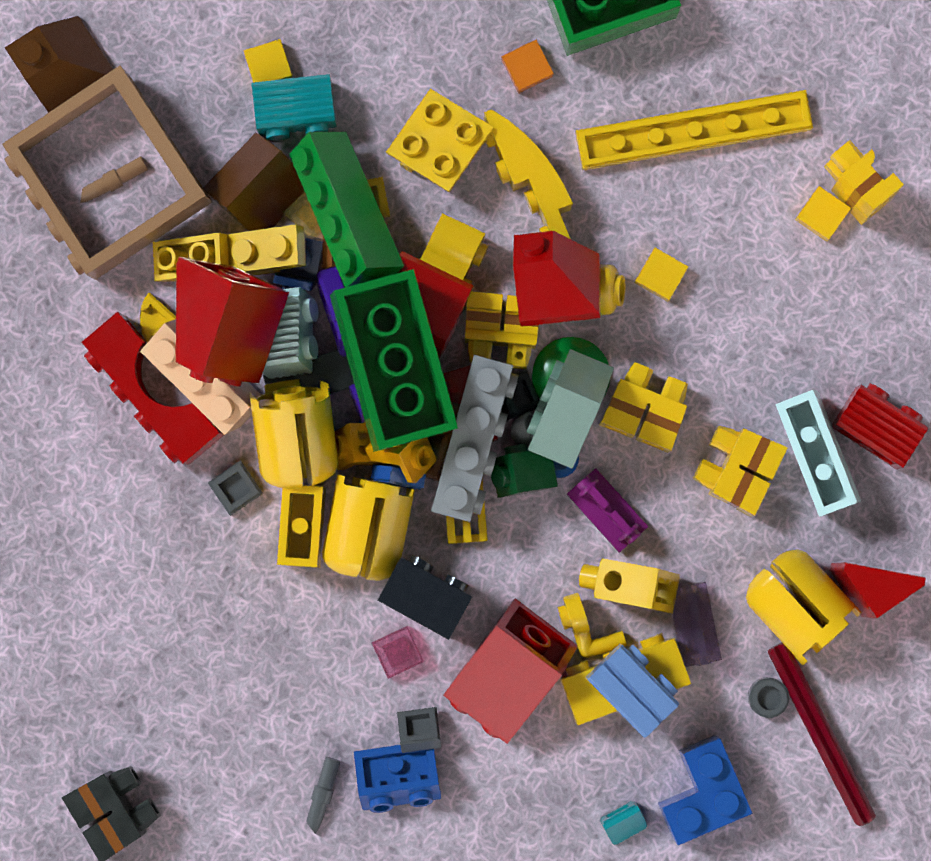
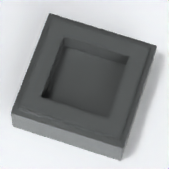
[208,461,263,516]
[397,707,442,753]

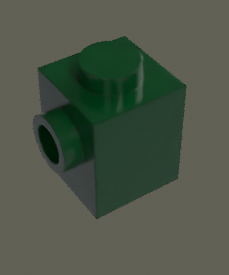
[491,444,558,498]

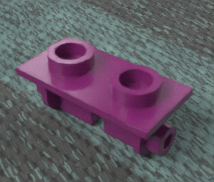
[567,468,648,553]

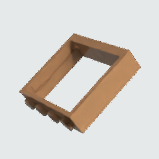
[2,65,212,280]

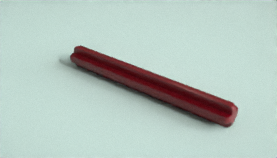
[768,642,876,826]

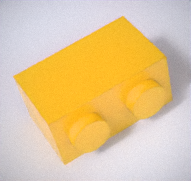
[277,485,326,568]

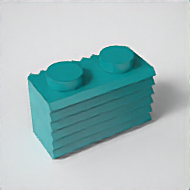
[251,74,337,141]

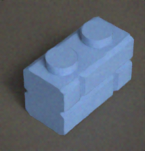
[585,644,679,738]

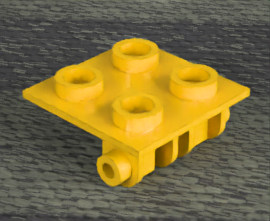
[386,88,494,192]

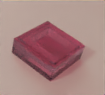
[371,626,424,679]

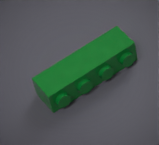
[289,132,404,287]

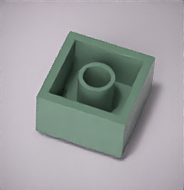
[526,349,614,469]

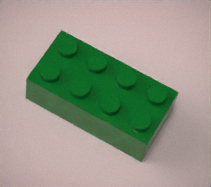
[330,269,458,452]

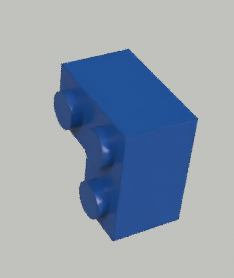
[658,735,753,845]

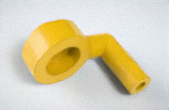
[557,592,627,658]

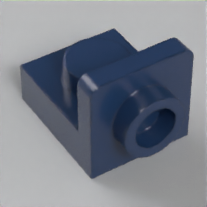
[273,235,323,291]

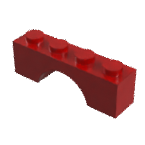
[81,312,224,465]

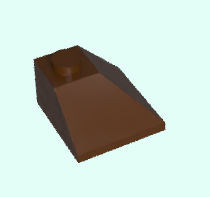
[5,16,113,113]

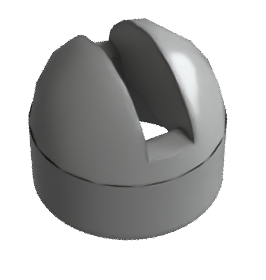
[511,411,534,446]

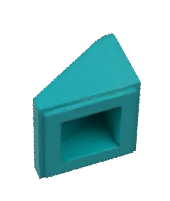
[600,801,647,845]

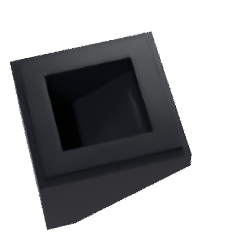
[501,371,540,422]

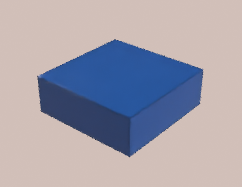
[370,465,426,490]

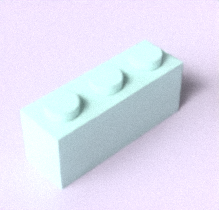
[775,390,861,517]

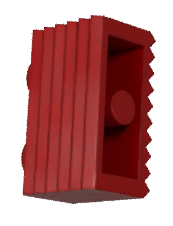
[832,383,929,469]

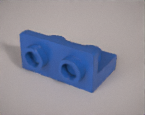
[354,745,441,813]

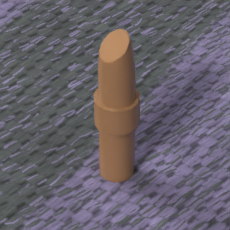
[80,156,148,203]

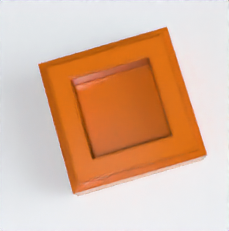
[501,39,554,94]

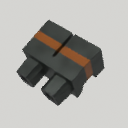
[61,766,161,861]

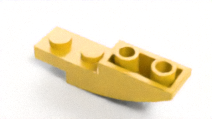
[484,109,573,239]
[152,224,306,282]

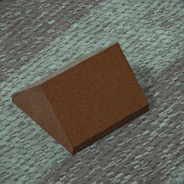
[203,132,306,231]

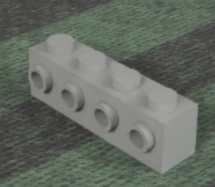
[431,355,519,522]

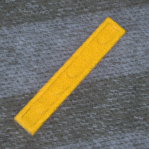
[575,90,813,171]

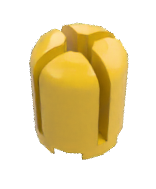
[250,379,338,489]
[322,474,415,581]
[746,549,862,665]

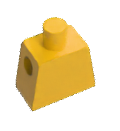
[579,558,680,614]

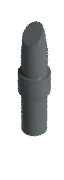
[306,757,341,834]

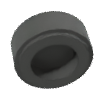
[748,677,789,718]

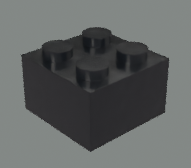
[377,554,472,640]

